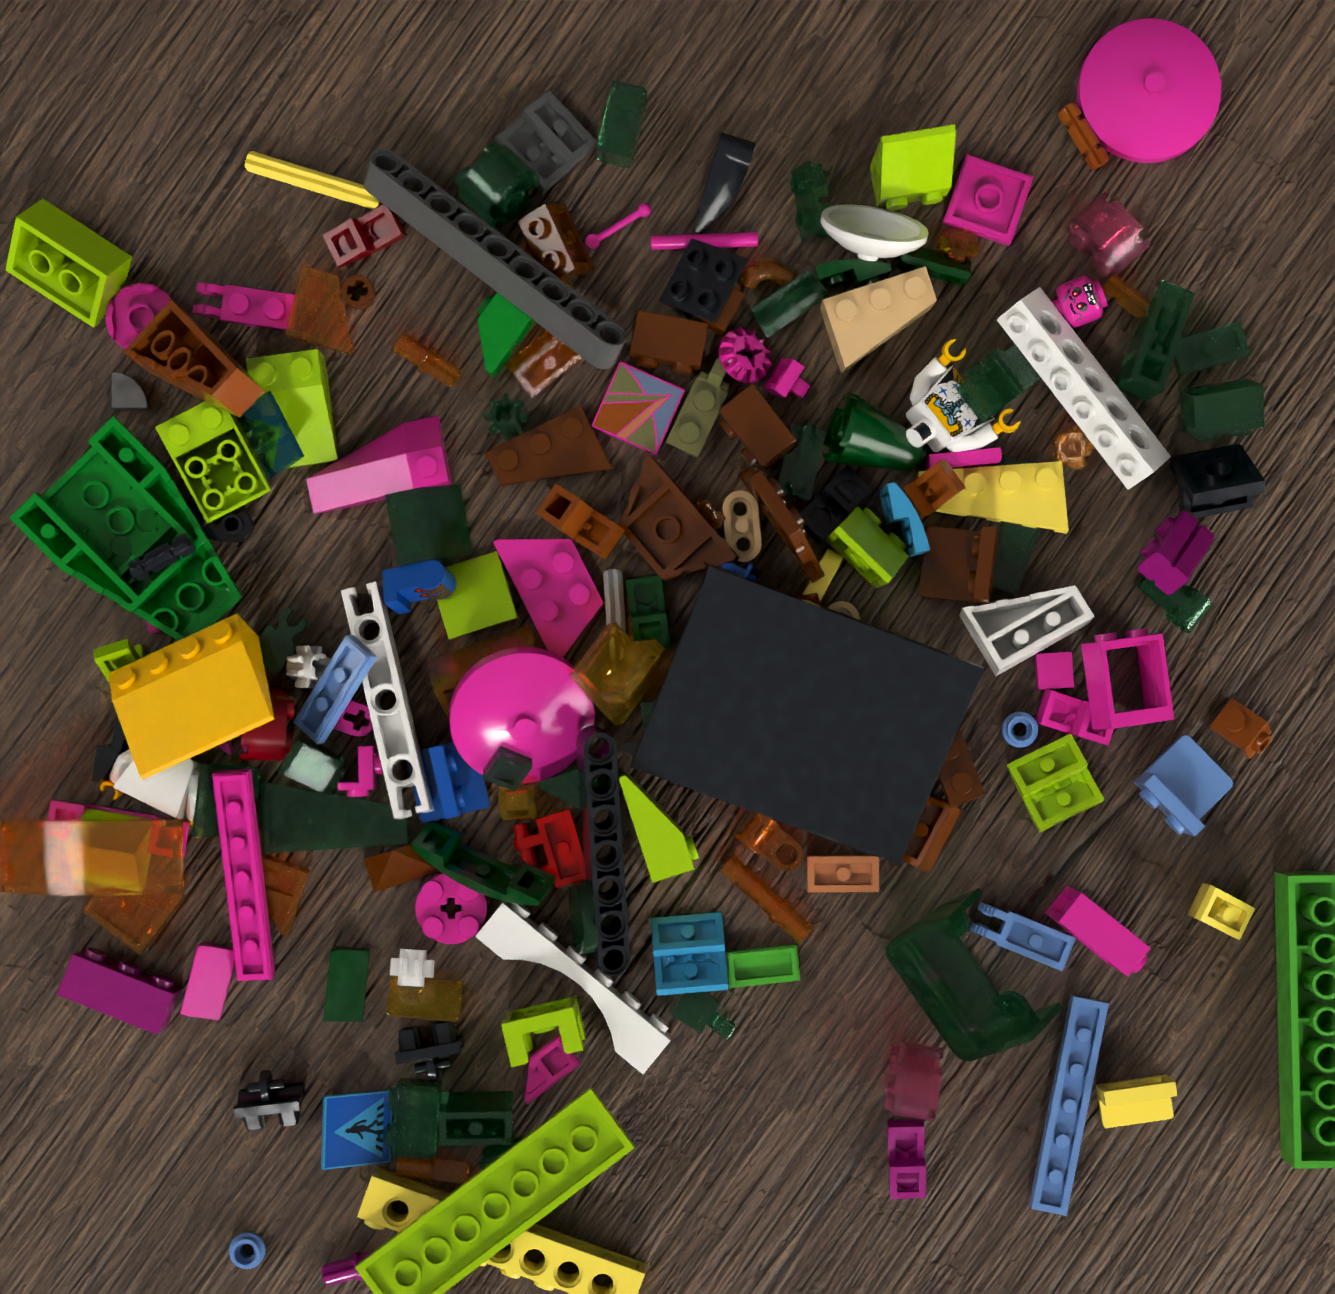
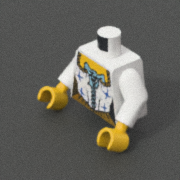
[906,339,1021,453]

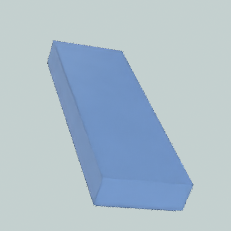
[293,635,378,744]

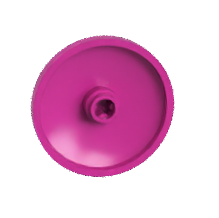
[1077,18,1221,163]
[449,647,595,784]

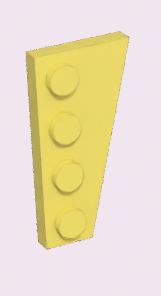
[918,461,1069,534]

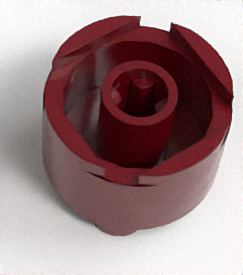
[240,688,294,761]

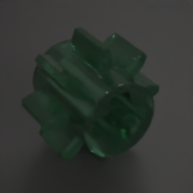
[483,393,530,441]

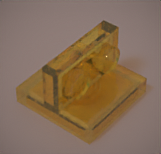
[569,622,664,725]

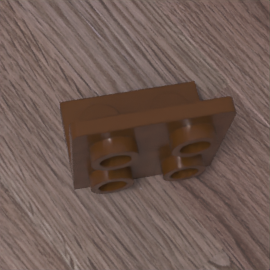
[919,526,999,604]

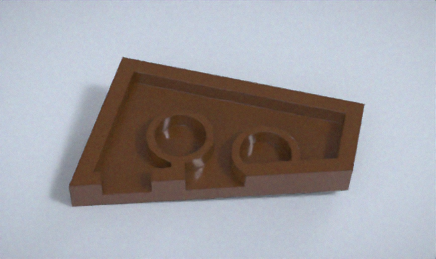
[485,405,612,486]

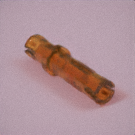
[719,854,814,944]

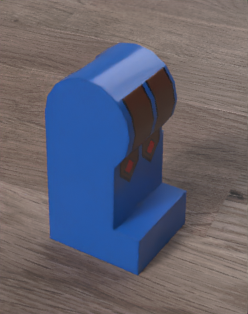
[383,560,457,615]

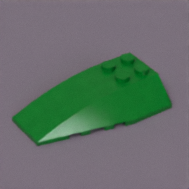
[9,416,243,641]

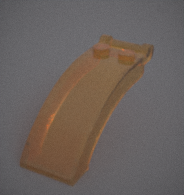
[0,818,183,895]

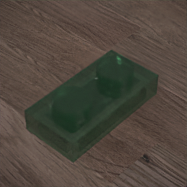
[1169,321,1251,377]

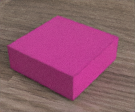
[1034,652,1074,690]

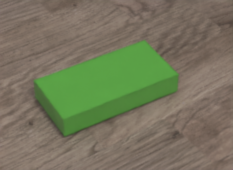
[725,943,801,988]

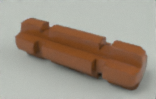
[1058,102,1109,170]

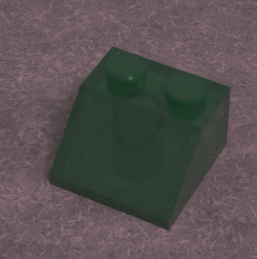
[385,485,474,566]

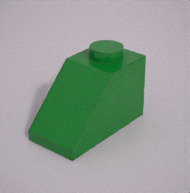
[477,292,536,379]

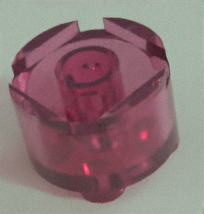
[1067,192,1151,278]
[884,1042,943,1121]

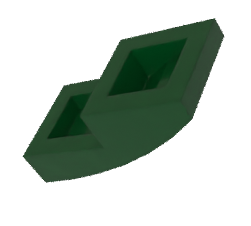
[625,573,671,652]

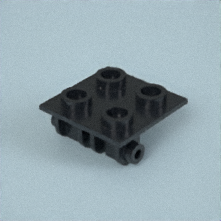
[659,238,748,324]

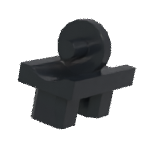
[395,1019,464,1082]
[233,1070,305,1130]

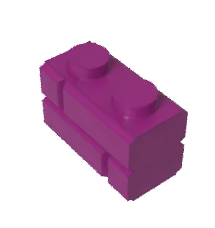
[1138,511,1215,595]

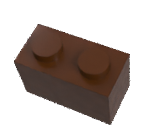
[630,310,709,375]
[718,384,799,471]

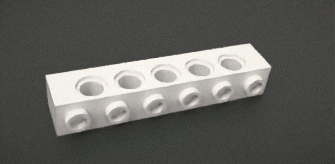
[997,287,1171,490]

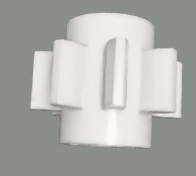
[286,645,330,688]
[389,949,435,987]

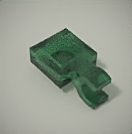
[671,992,736,1039]

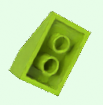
[870,124,956,211]
[246,349,339,471]
[825,506,909,589]
[618,772,699,883]

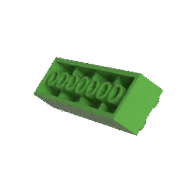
[1274,871,1335,1169]

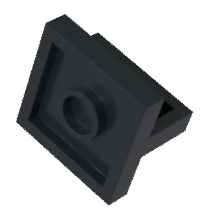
[1170,443,1265,518]

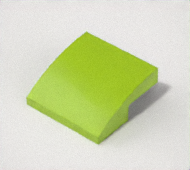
[437,551,518,640]
[1007,733,1104,833]

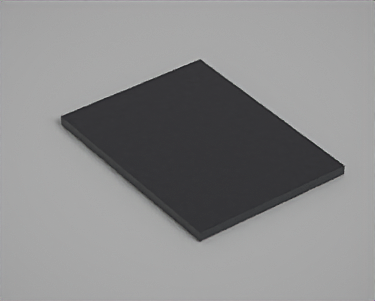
[631,564,984,865]

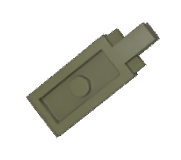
[666,357,730,459]

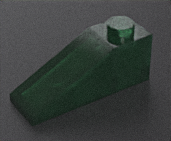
[1115,280,1195,401]

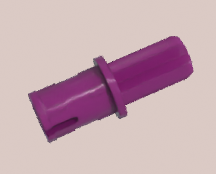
[321,1251,373,1286]

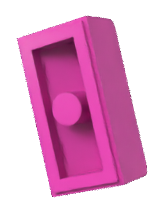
[180,941,235,1020]

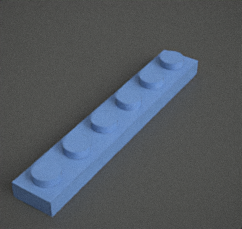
[1029,994,1109,1216]

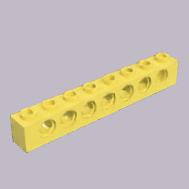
[357,1167,645,1294]

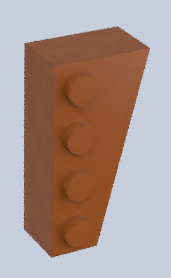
[123,300,264,418]

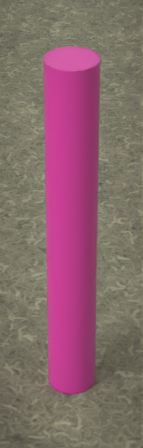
[651,232,758,250]

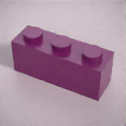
[56,947,182,1035]

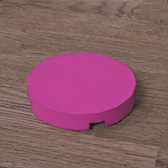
[105,282,172,349]

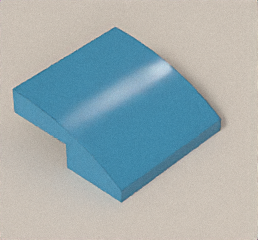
[879,482,930,557]
[651,912,728,996]

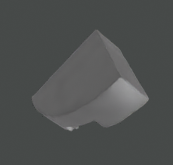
[112,372,150,410]

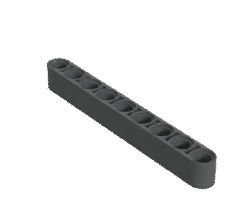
[363,149,627,369]

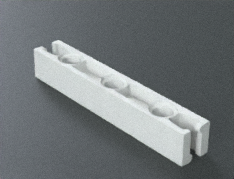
[341,582,435,819]

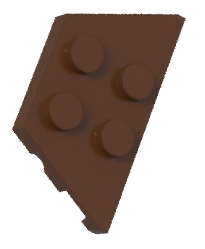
[618,454,740,580]
[738,466,825,583]

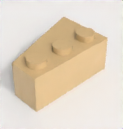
[820,266,937,375]

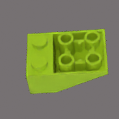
[155,401,272,524]

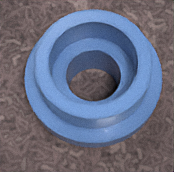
[1001,712,1038,747]
[229,1232,266,1269]

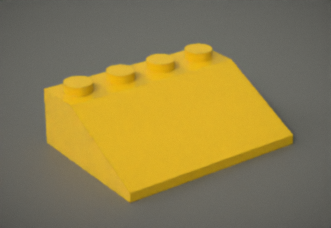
[109,614,274,779]

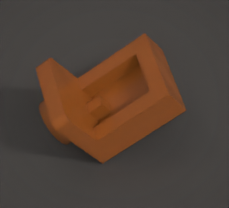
[901,458,966,519]
[1210,698,1272,759]

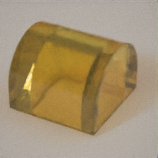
[498,785,538,820]

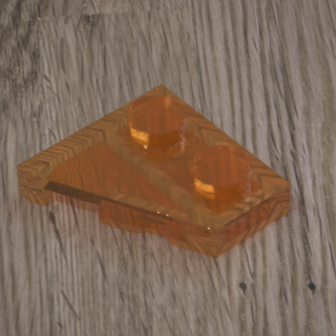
[261,853,311,937]

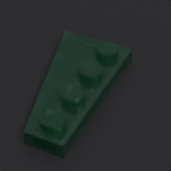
[260,782,409,854]

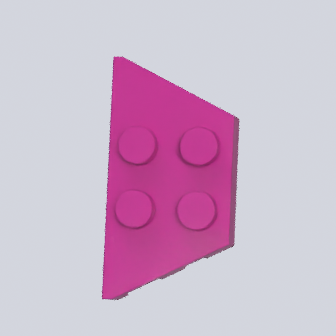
[493,539,604,658]

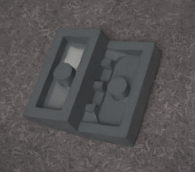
[494,90,597,195]

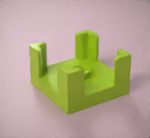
[501,996,586,1067]

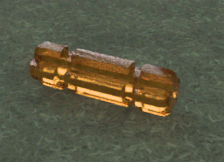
[1102,274,1167,330]

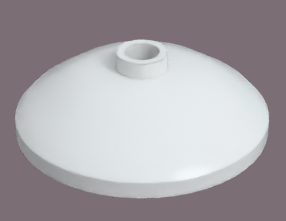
[820,205,928,261]

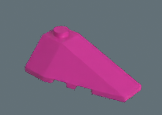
[306,416,453,514]

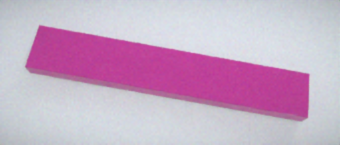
[212,769,276,981]

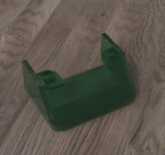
[886,888,1062,1061]

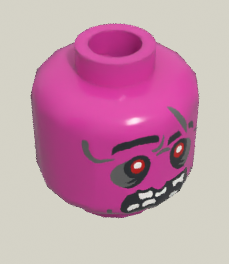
[1051,275,1108,328]

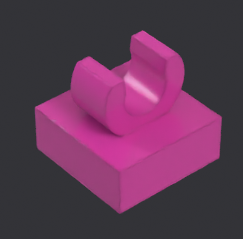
[763,358,810,398]

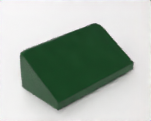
[896,247,971,286]
[323,946,370,1022]

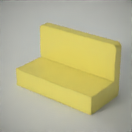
[1096,1074,1177,1128]

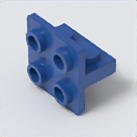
[406,742,491,823]

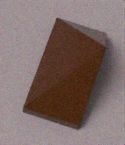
[364,842,439,893]

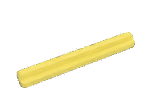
[245,151,381,210]

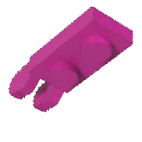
[192,283,298,332]

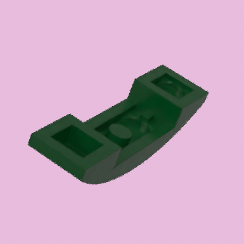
[412,821,556,905]

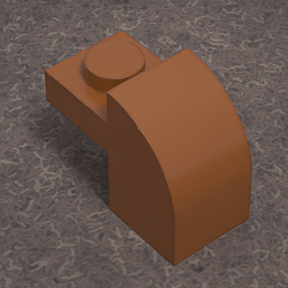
[536,484,625,560]

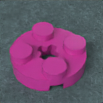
[415,873,488,944]

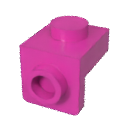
[337,745,383,797]

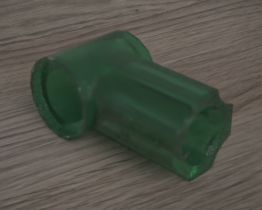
[1137,576,1213,634]

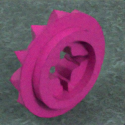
[719,327,772,383]

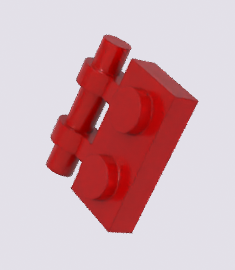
[512,809,586,888]

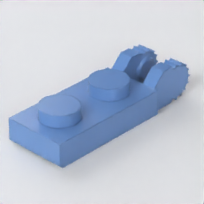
[969,902,1076,972]

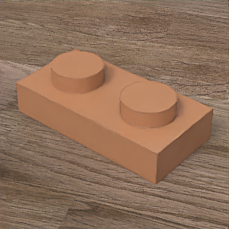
[806,855,879,892]

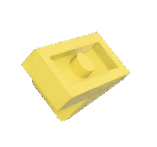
[1188,883,1255,940]

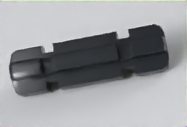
[128,534,196,581]

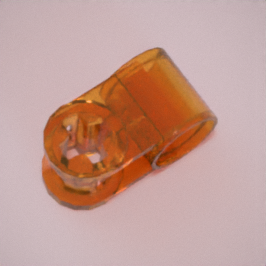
[735,812,803,871]

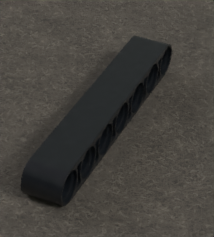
[576,725,630,976]

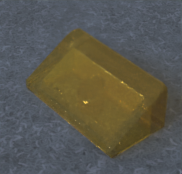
[386,976,463,1022]

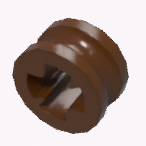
[341,275,376,310]

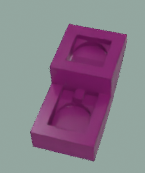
[887,1119,926,1199]

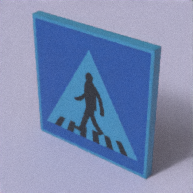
[321,1090,393,1170]

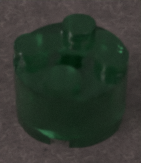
[456,141,540,229]

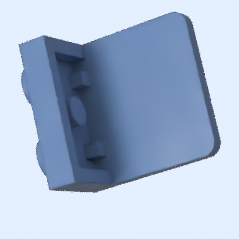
[1134,735,1233,836]

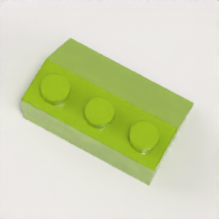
[5,199,132,328]

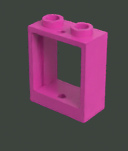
[1081,628,1174,730]
[1045,885,1151,977]

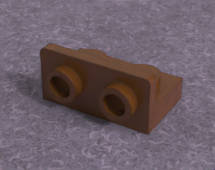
[518,203,595,279]

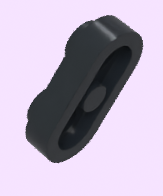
[188,501,254,544]

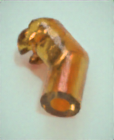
[741,259,795,289]

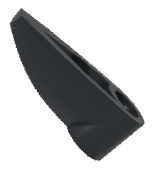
[693,132,755,234]

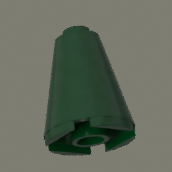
[822,392,926,472]

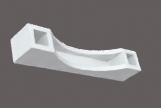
[475,901,671,1074]

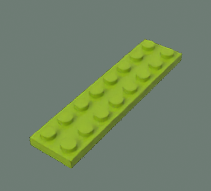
[355,1087,635,1294]

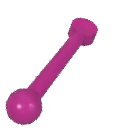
[586,203,651,249]

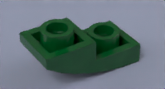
[812,259,892,289]

